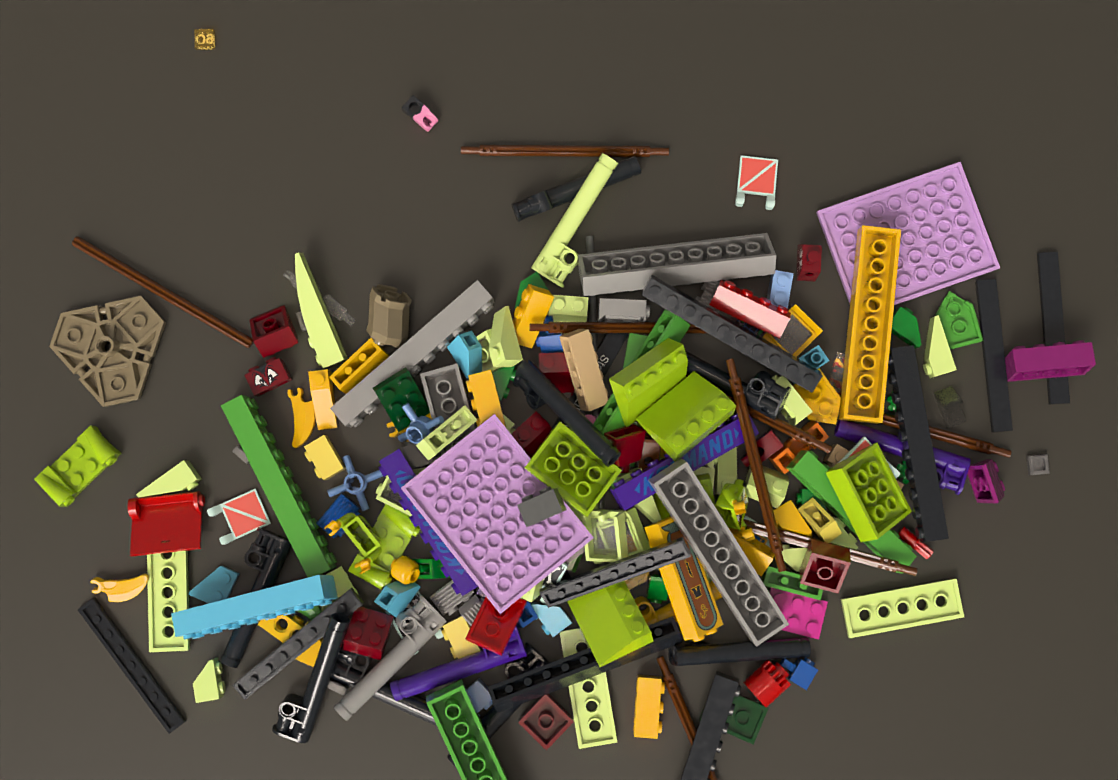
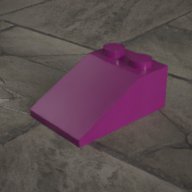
[967,459,1005,503]

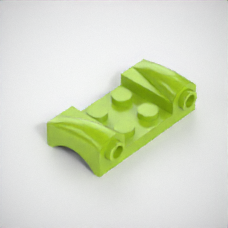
[34,425,122,507]
[348,504,421,590]

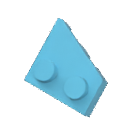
[188,566,240,604]

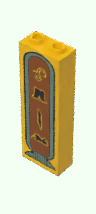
[644,516,724,642]

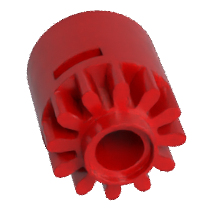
[743,660,791,708]

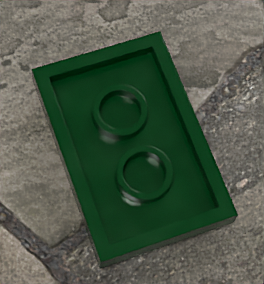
[373,367,430,432]
[699,695,769,745]

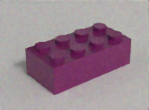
[1005,340,1096,382]

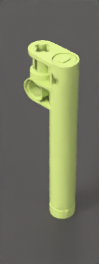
[531,153,618,288]

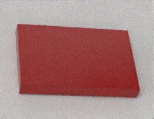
[465,597,527,656]

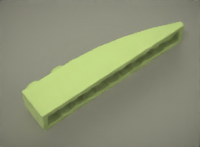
[295,252,348,368]

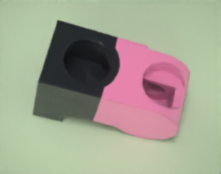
[402,95,438,132]

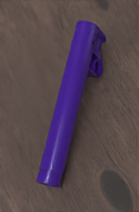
[834,419,970,495]
[390,625,527,701]

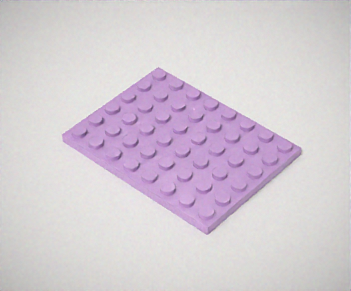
[816,162,1000,305]
[401,414,594,614]

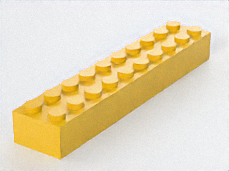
[839,225,901,424]

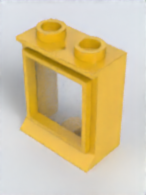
[762,304,823,357]

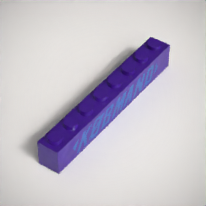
[610,413,759,511]
[378,449,478,596]

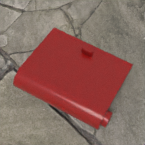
[128,491,205,556]

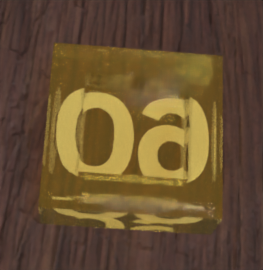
[194,29,215,50]

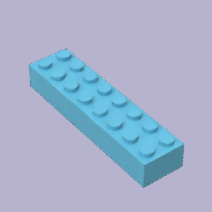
[171,575,338,640]

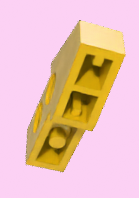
[258,615,323,667]

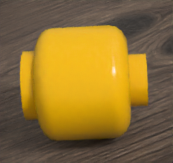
[391,556,420,585]

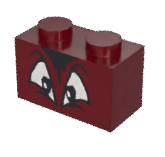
[244,357,293,397]

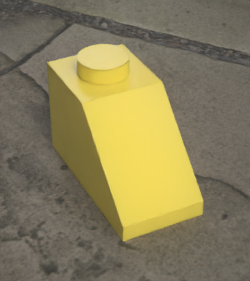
[798,498,842,543]

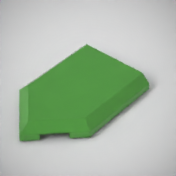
[936,291,983,350]

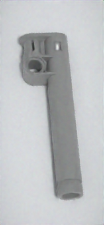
[334,595,447,721]

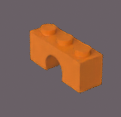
[768,421,829,474]

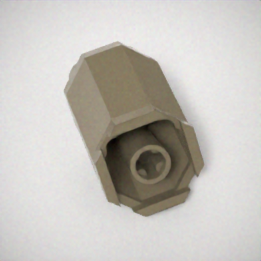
[366,284,412,348]

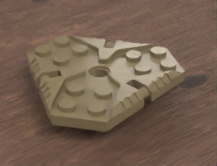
[49,296,166,407]

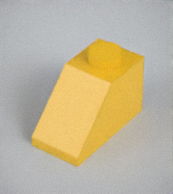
[773,500,812,537]

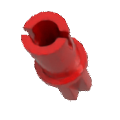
[898,526,934,559]

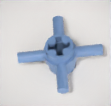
[398,403,444,444]
[327,455,383,511]

